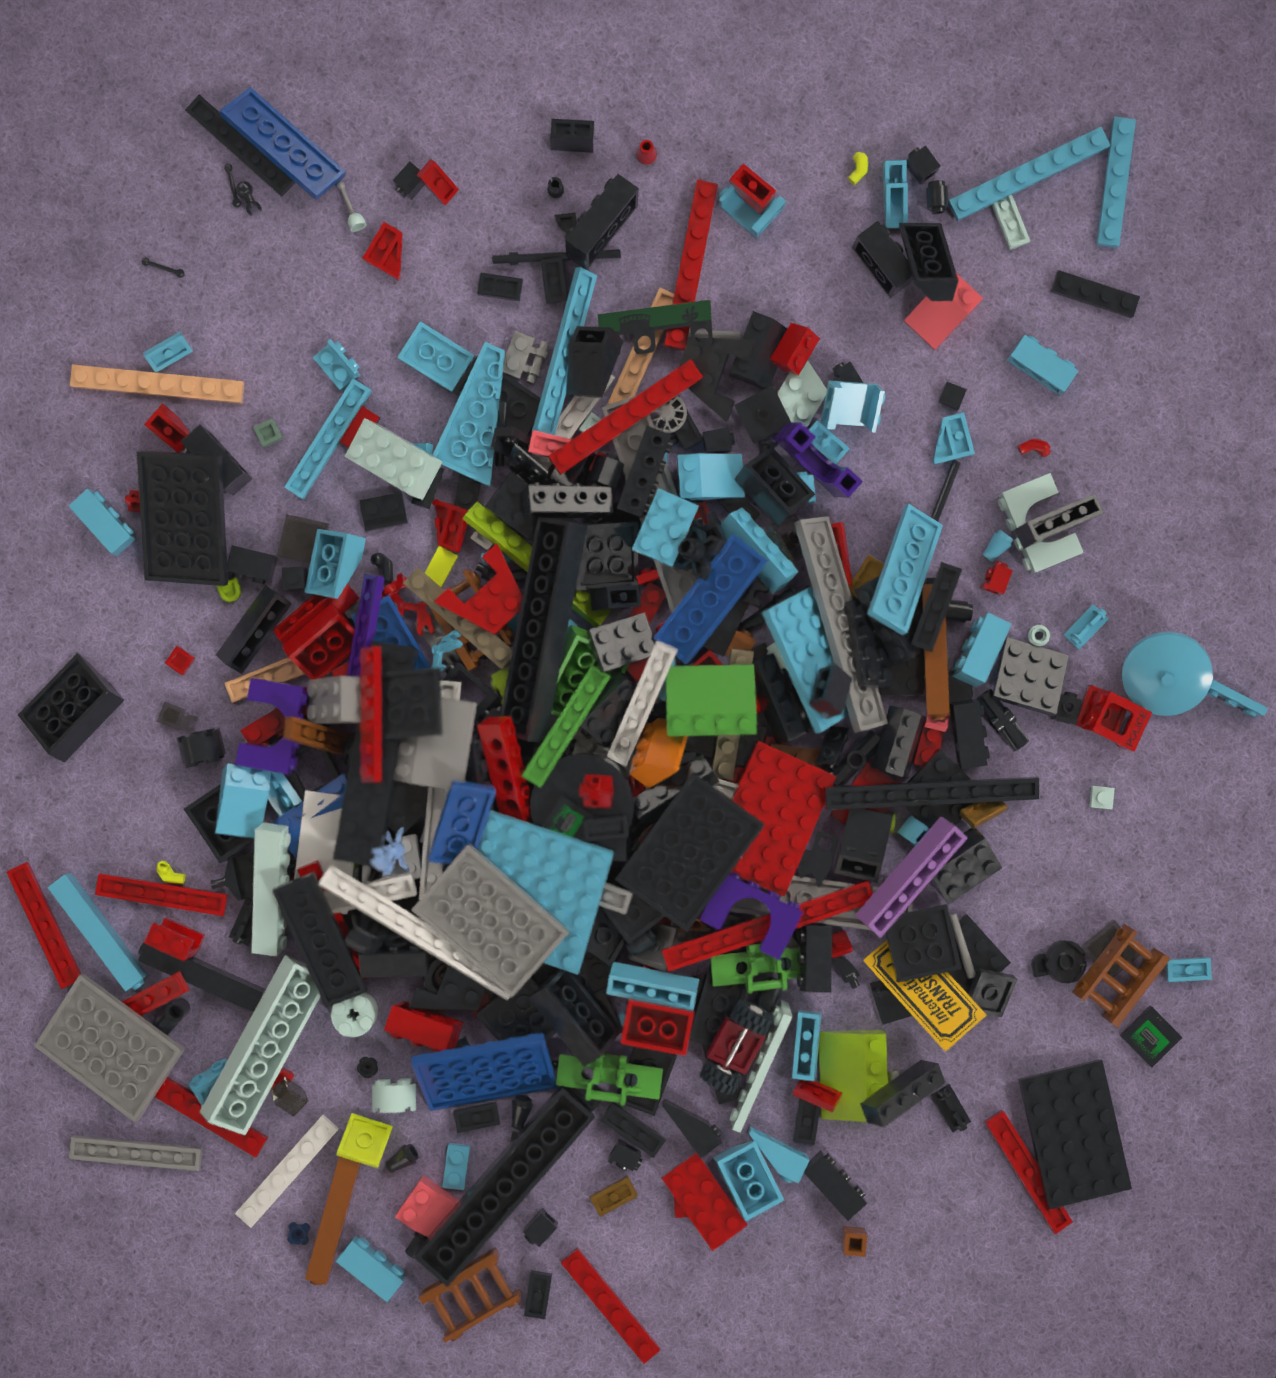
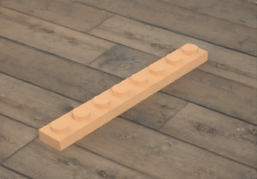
[70,365,244,404]

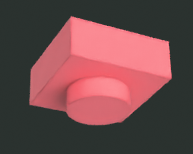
[925,710,951,732]

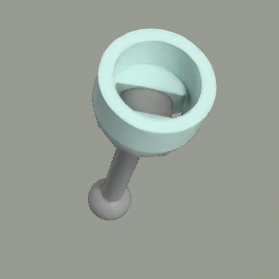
[337,181,367,232]

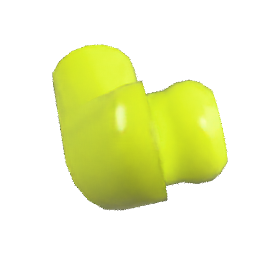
[847,152,868,185]
[156,861,186,885]

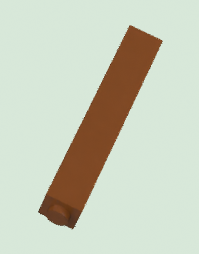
[922,584,950,720]
[305,1156,361,1286]

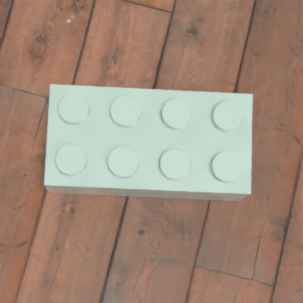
[345,418,443,500]

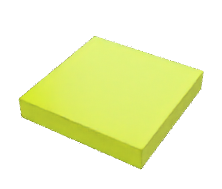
[336,1113,393,1168]

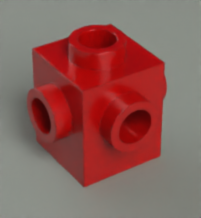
[580,775,614,808]

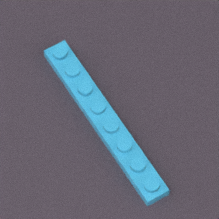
[949,127,1111,221]
[532,267,597,435]

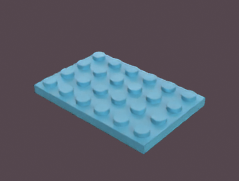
[762,586,849,733]

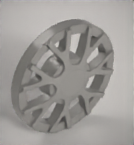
[652,396,687,433]

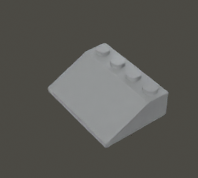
[394,698,477,789]

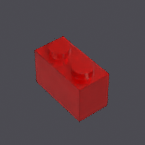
[770,323,820,376]

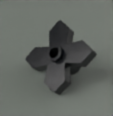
[674,526,725,581]

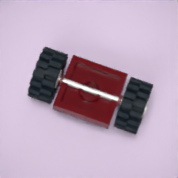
[699,999,774,1095]

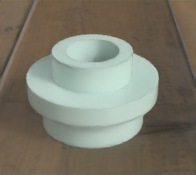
[1028,625,1050,646]

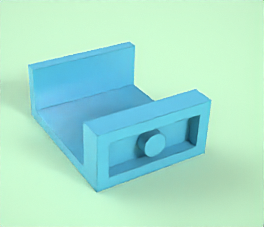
[718,185,786,239]
[821,381,885,432]

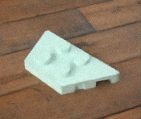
[777,360,827,428]

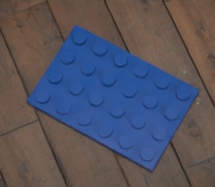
[411,1033,558,1111]

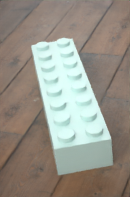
[200,955,320,1135]

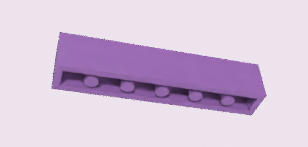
[855,817,967,938]

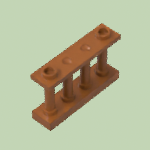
[428,569,515,671]
[1072,924,1170,1028]
[418,1247,522,1343]

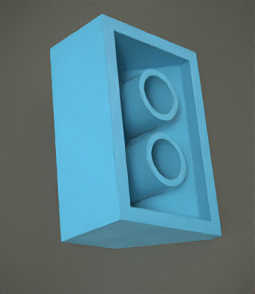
[713,1140,784,1221]

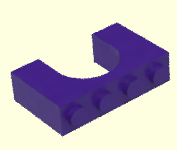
[773,422,863,498]
[235,678,309,774]
[700,872,803,960]

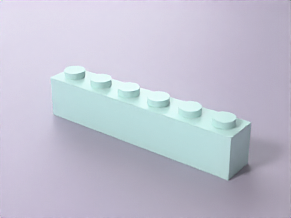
[252,823,291,957]

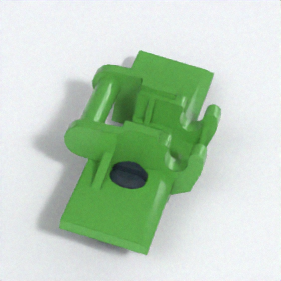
[710,944,800,994]
[556,1054,663,1106]

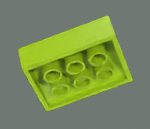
[819,1030,888,1122]

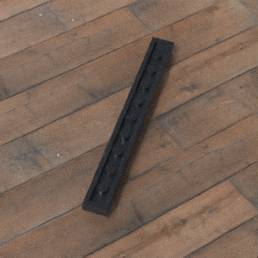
[825,777,1039,810]

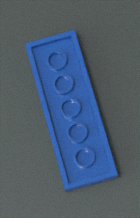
[220,87,346,200]
[653,534,768,665]

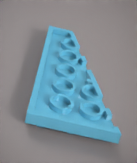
[433,342,505,487]

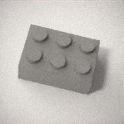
[307,676,361,725]

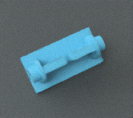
[1064,604,1108,650]

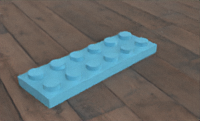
[867,504,943,635]

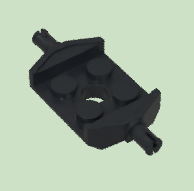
[211,852,297,901]

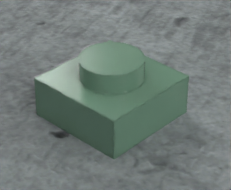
[253,418,284,448]

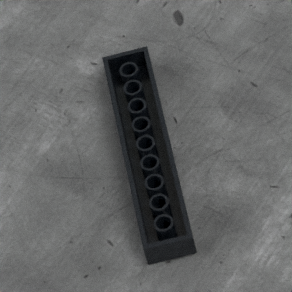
[500,517,587,742]
[333,641,419,866]
[414,1086,595,1287]

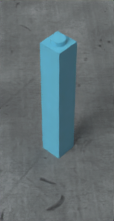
[47,873,149,992]

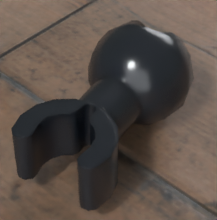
[236,181,262,216]

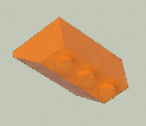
[629,718,688,789]

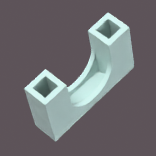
[998,473,1084,574]

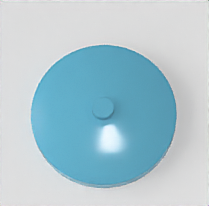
[1122,632,1213,716]

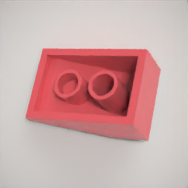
[904,274,983,350]
[395,1175,459,1237]

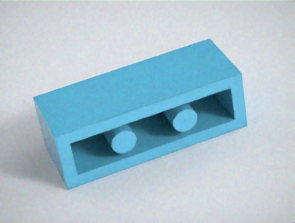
[1007,335,1079,396]
[69,489,136,556]
[792,1010,822,1081]
[336,1235,406,1302]

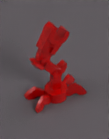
[381,573,435,636]

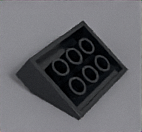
[18,653,124,763]

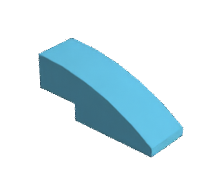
[883,160,908,228]

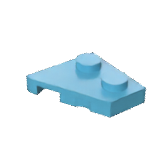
[933,412,975,465]

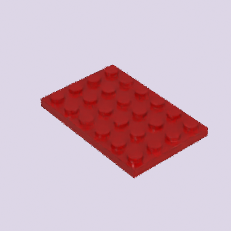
[731,741,837,897]

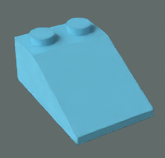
[677,454,745,501]
[305,529,366,599]
[215,764,271,839]

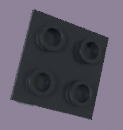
[506,443,550,486]
[870,980,912,1025]

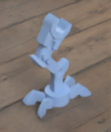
[371,827,410,875]

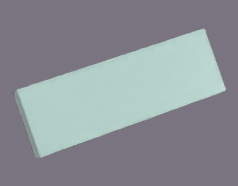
[992,195,1030,250]

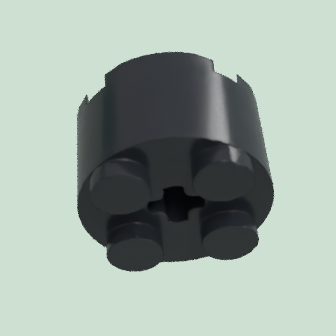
[176,728,226,768]

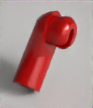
[1017,438,1051,457]

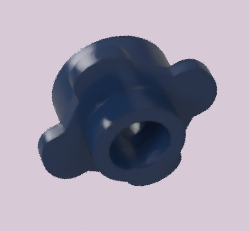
[287,1222,310,1245]

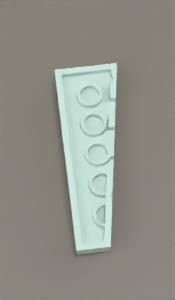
[729,1000,792,1133]

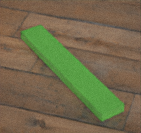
[522,665,611,788]

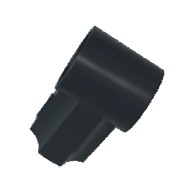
[152,998,190,1036]

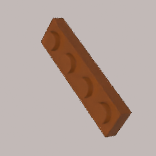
[283,716,351,756]

